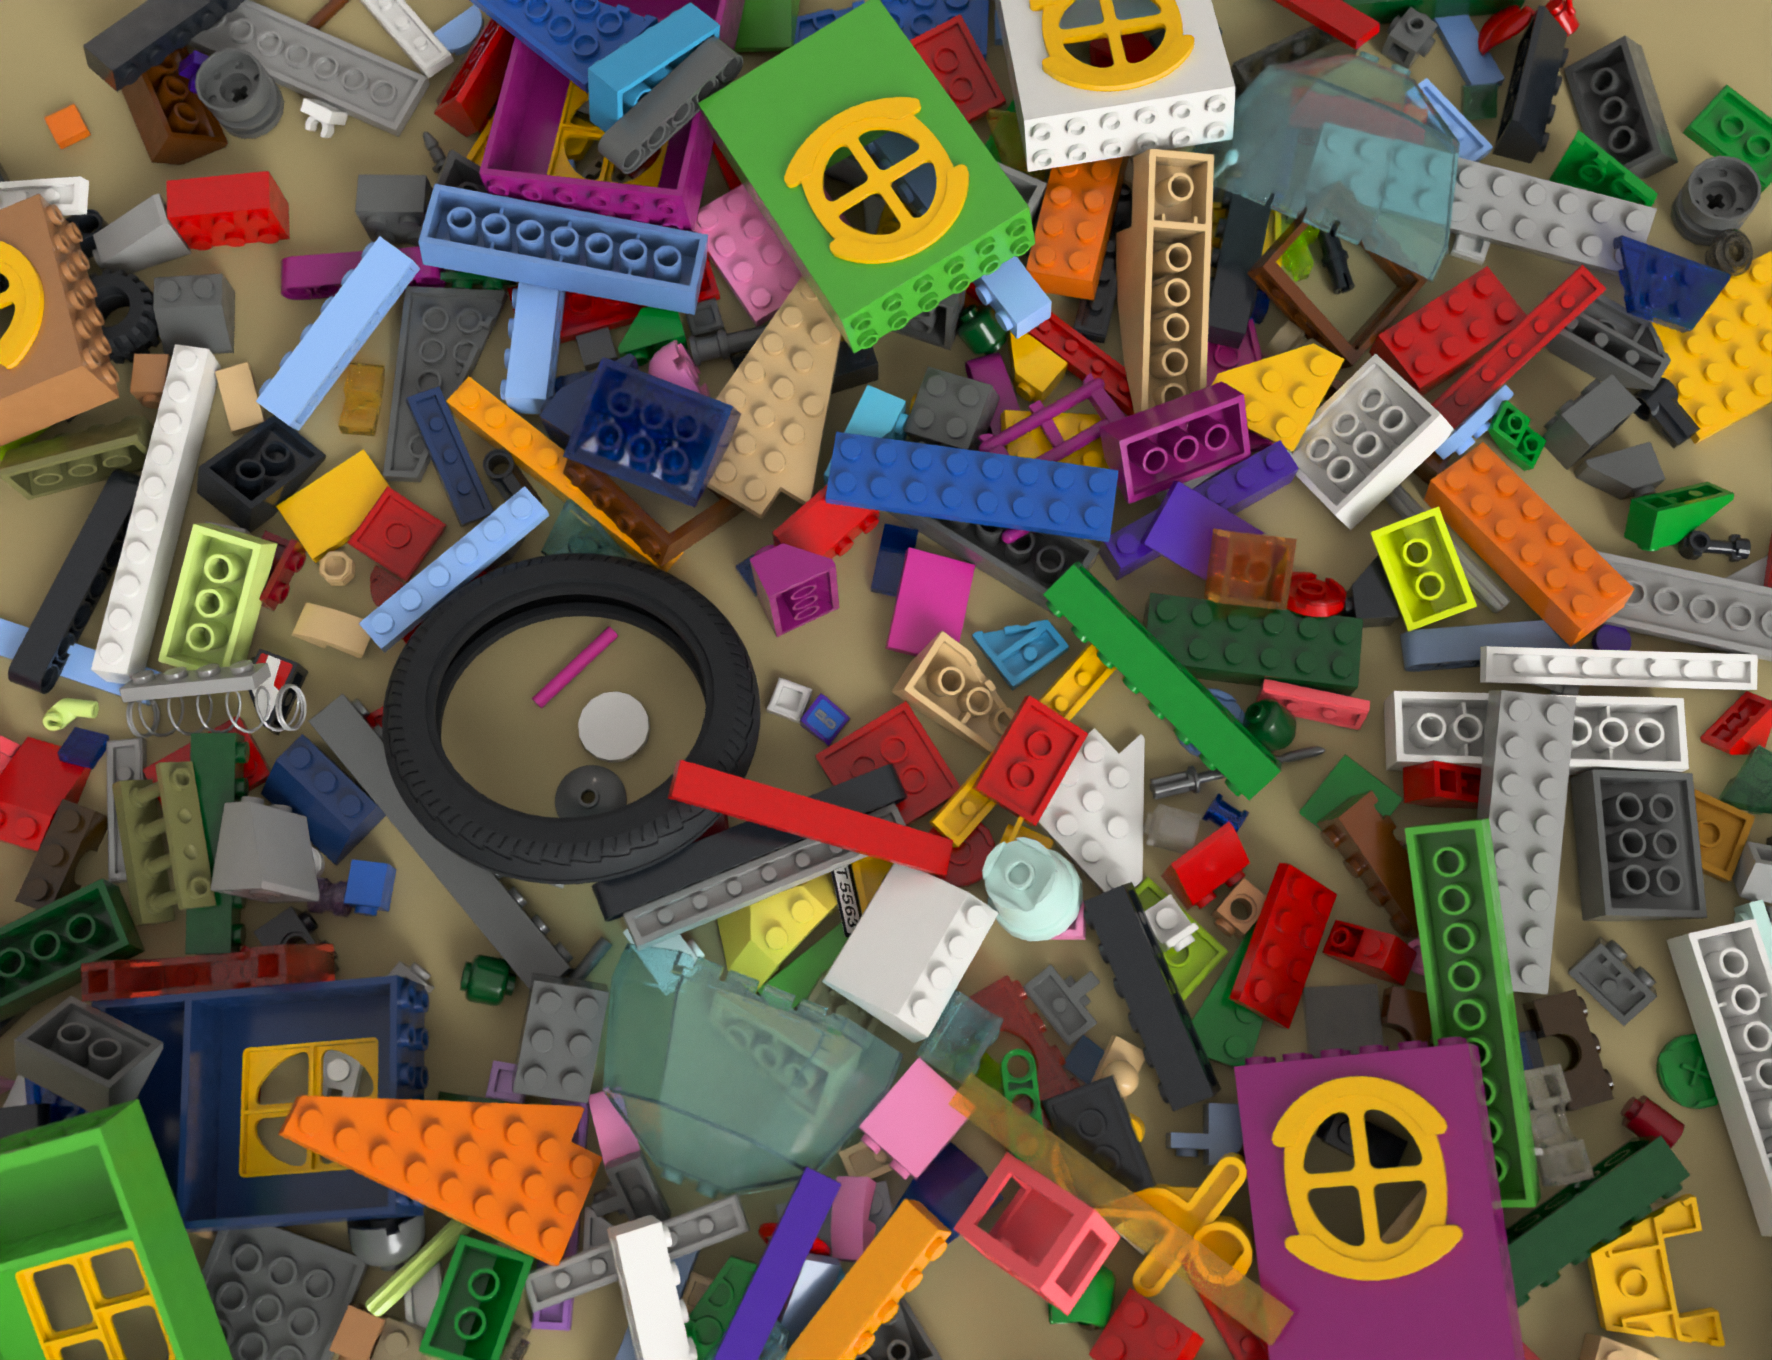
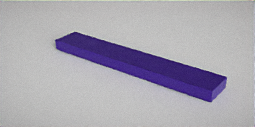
[712,1166,841,1360]

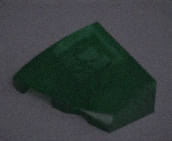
[1718,745,1772,815]

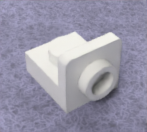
[1145,894,1199,952]

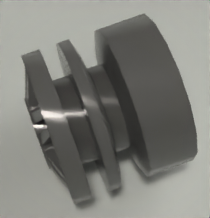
[195,48,284,139]
[1671,156,1761,246]

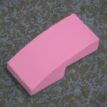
[588,1086,640,1174]
[831,1176,876,1262]

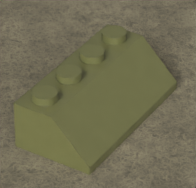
[0,416,154,500]

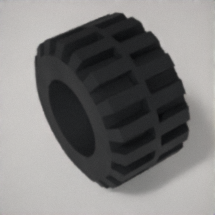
[88,269,160,364]

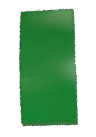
[1488,400,1547,471]

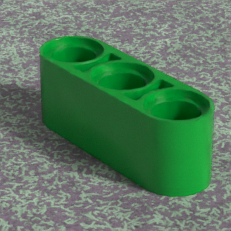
[999,1049,1045,1162]

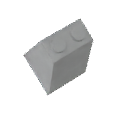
[210,796,320,903]

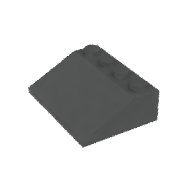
[1570,769,1707,922]

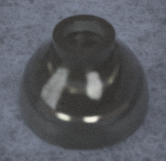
[1704,229,1753,276]

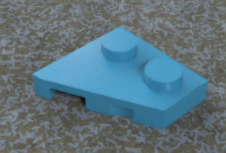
[972,619,1069,691]

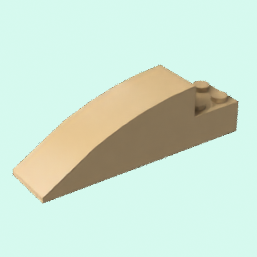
[1116,149,1214,414]

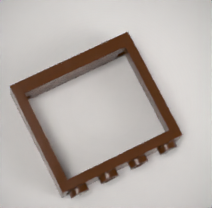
[1247,181,1427,369]
[563,398,745,567]

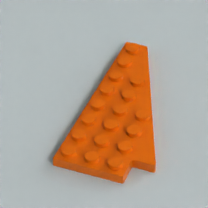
[278,1095,602,1266]

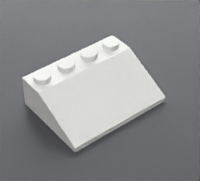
[1287,353,1455,530]
[822,863,999,1043]

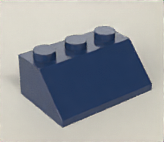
[261,734,386,866]

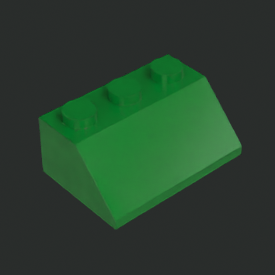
[419,1234,534,1360]

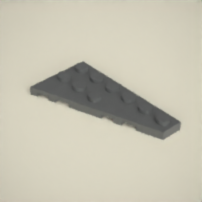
[383,286,508,482]

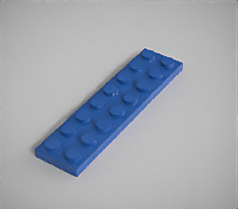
[825,432,1119,542]

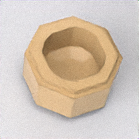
[319,551,356,586]

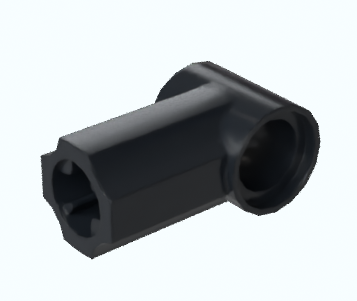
[1633,377,1700,449]
[483,449,543,504]

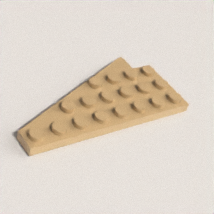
[672,275,841,519]

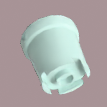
[982,837,1083,942]

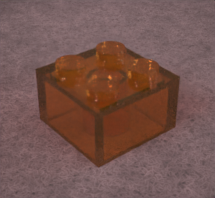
[1204,528,1297,610]

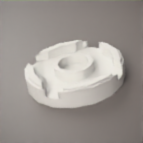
[578,691,650,763]

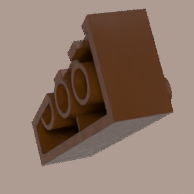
[1316,790,1419,938]

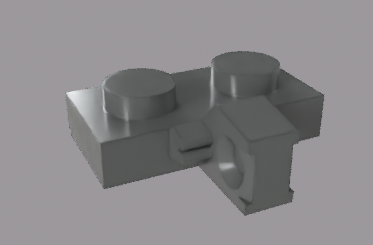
[1022,965,1100,1046]
[591,1150,671,1222]

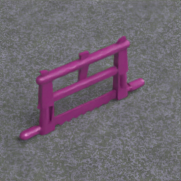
[978,373,1126,544]

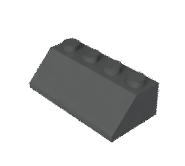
[1564,36,1678,179]

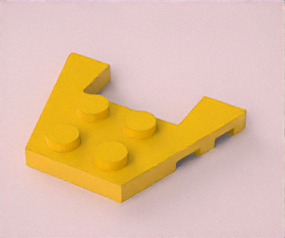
[1587,1193,1725,1347]

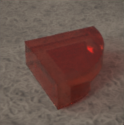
[370,565,405,607]

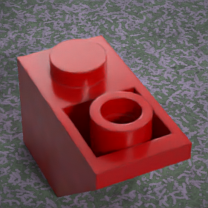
[1322,920,1417,986]

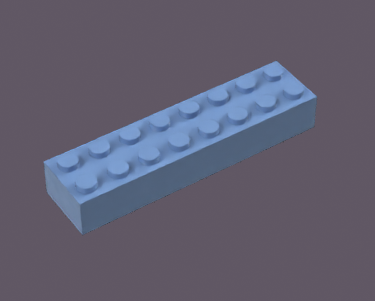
[418,184,708,315]

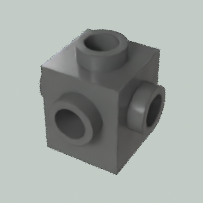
[1381,7,1438,70]

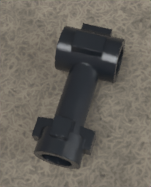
[1678,530,1751,562]

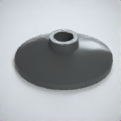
[555,765,627,818]

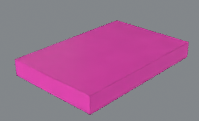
[885,547,975,657]

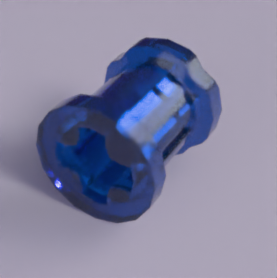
[1201,793,1249,833]

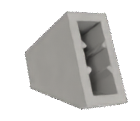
[93,193,191,274]

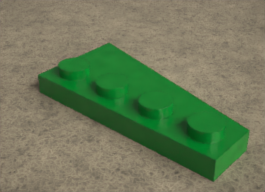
[1192,920,1264,1068]

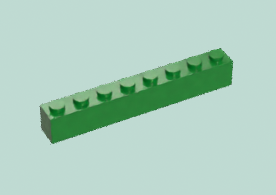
[1043,560,1282,801]

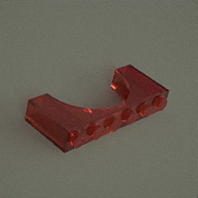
[81,944,335,1002]

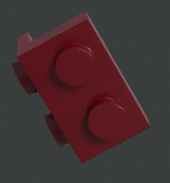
[259,530,306,611]

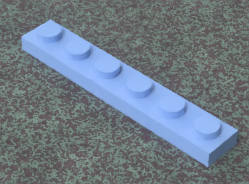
[359,486,550,653]

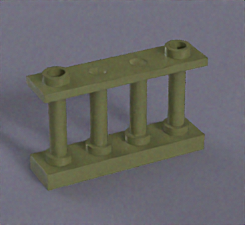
[112,761,216,927]

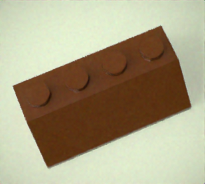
[121,46,228,165]

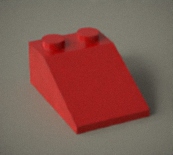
[0,737,96,853]

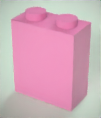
[859,1057,976,1181]

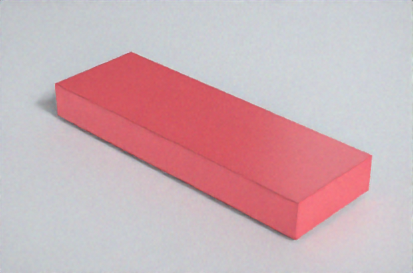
[1256,678,1370,730]

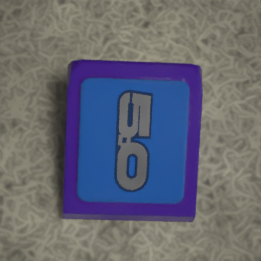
[800,693,850,746]

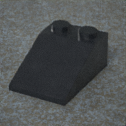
[197,415,326,533]

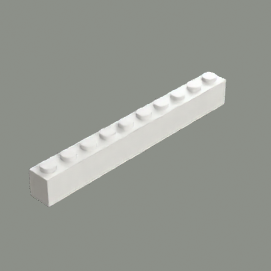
[91,344,221,684]

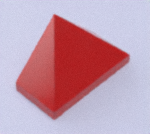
[1700,691,1772,755]

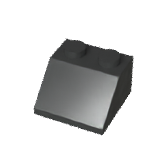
[153,274,235,357]

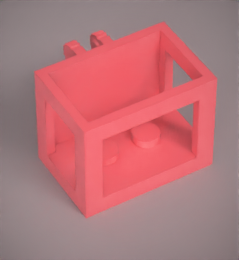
[953,1152,1121,1316]

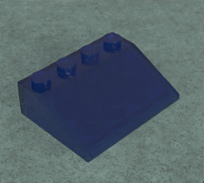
[563,357,741,508]

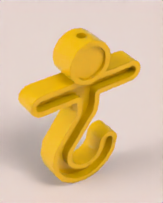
[1052,1112,1254,1297]

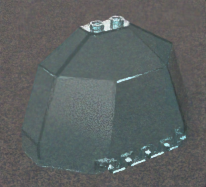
[1192,51,1460,284]
[603,943,904,1200]

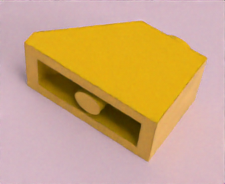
[1007,330,1068,403]

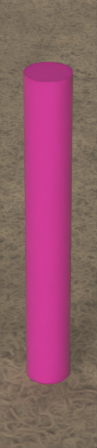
[532,626,618,709]

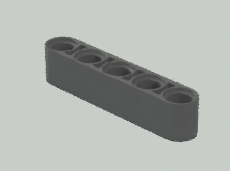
[598,36,743,174]

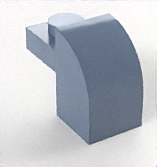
[1166,1103,1243,1165]

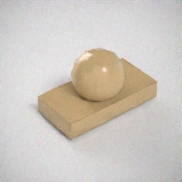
[1090,1035,1145,1101]

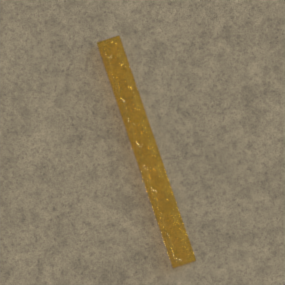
[948,1073,1294,1346]

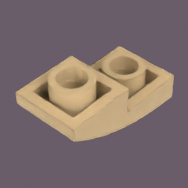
[292,603,371,659]

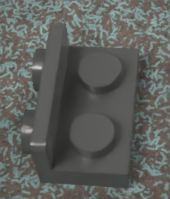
[1568,936,1657,1026]

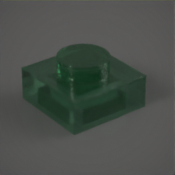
[1461,83,1498,120]

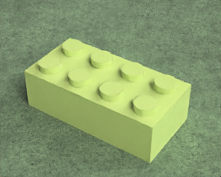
[158,523,277,671]

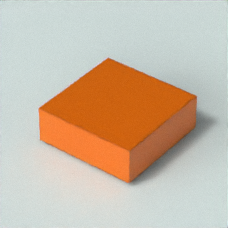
[44,104,91,149]

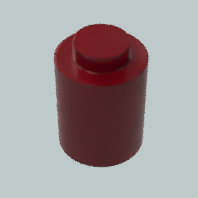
[1620,1095,1685,1148]

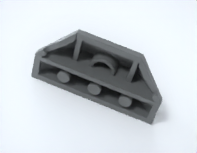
[1544,291,1671,390]

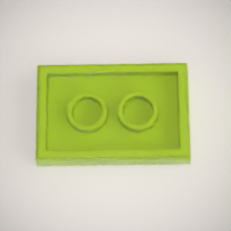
[1135,876,1229,1001]

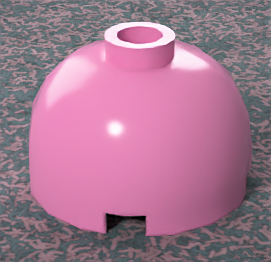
[646,340,711,405]

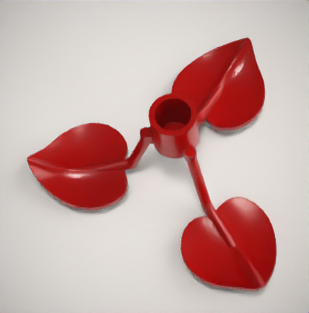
[1478,0,1579,56]

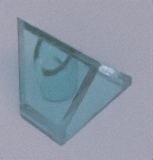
[541,499,628,558]

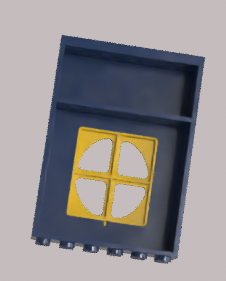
[85,975,429,1233]

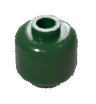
[957,304,1007,355]
[1243,698,1297,752]
[459,954,516,1006]

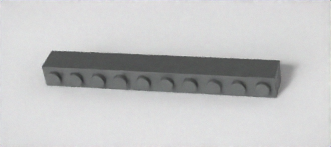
[308,694,574,989]

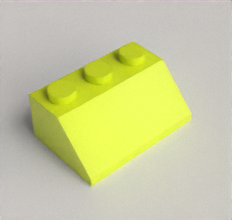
[1370,506,1477,632]

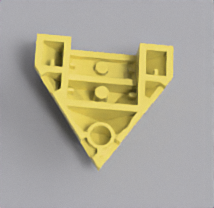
[717,872,838,996]

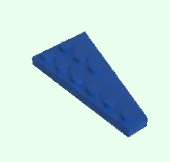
[469,0,659,93]
[794,0,989,61]

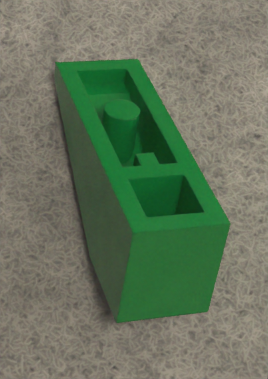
[1624,481,1735,551]

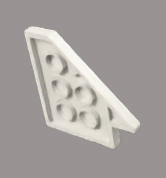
[1037,728,1145,893]

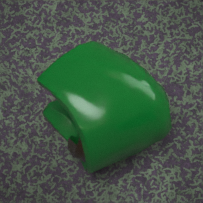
[1048,1264,1116,1331]

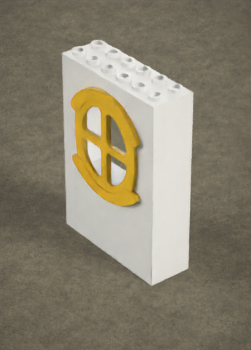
[995,0,1235,172]

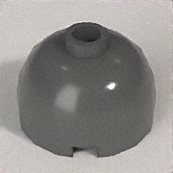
[347,1214,425,1271]

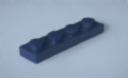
[406,386,494,527]

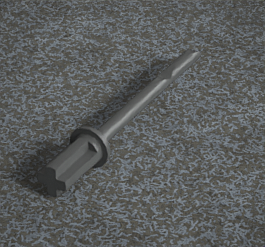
[1149,746,1325,800]

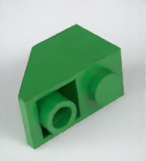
[618,306,688,367]

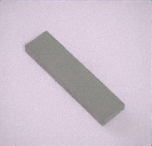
[106,738,147,884]

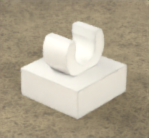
[300,98,348,138]

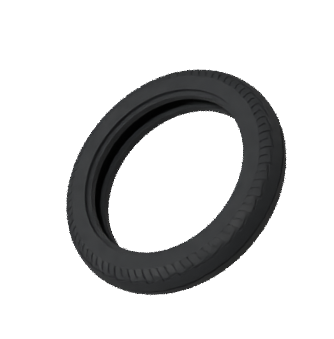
[382,553,761,885]

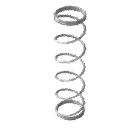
[126,684,307,738]

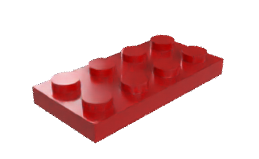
[1229,863,1337,1029]

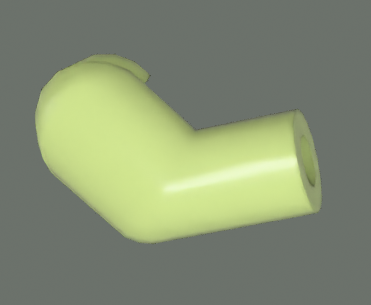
[42,698,99,731]

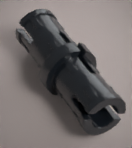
[1315,223,1355,294]

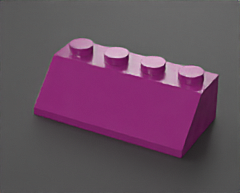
[1099,382,1251,504]
[750,543,840,637]

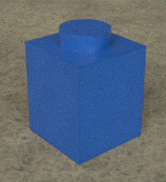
[344,859,397,917]

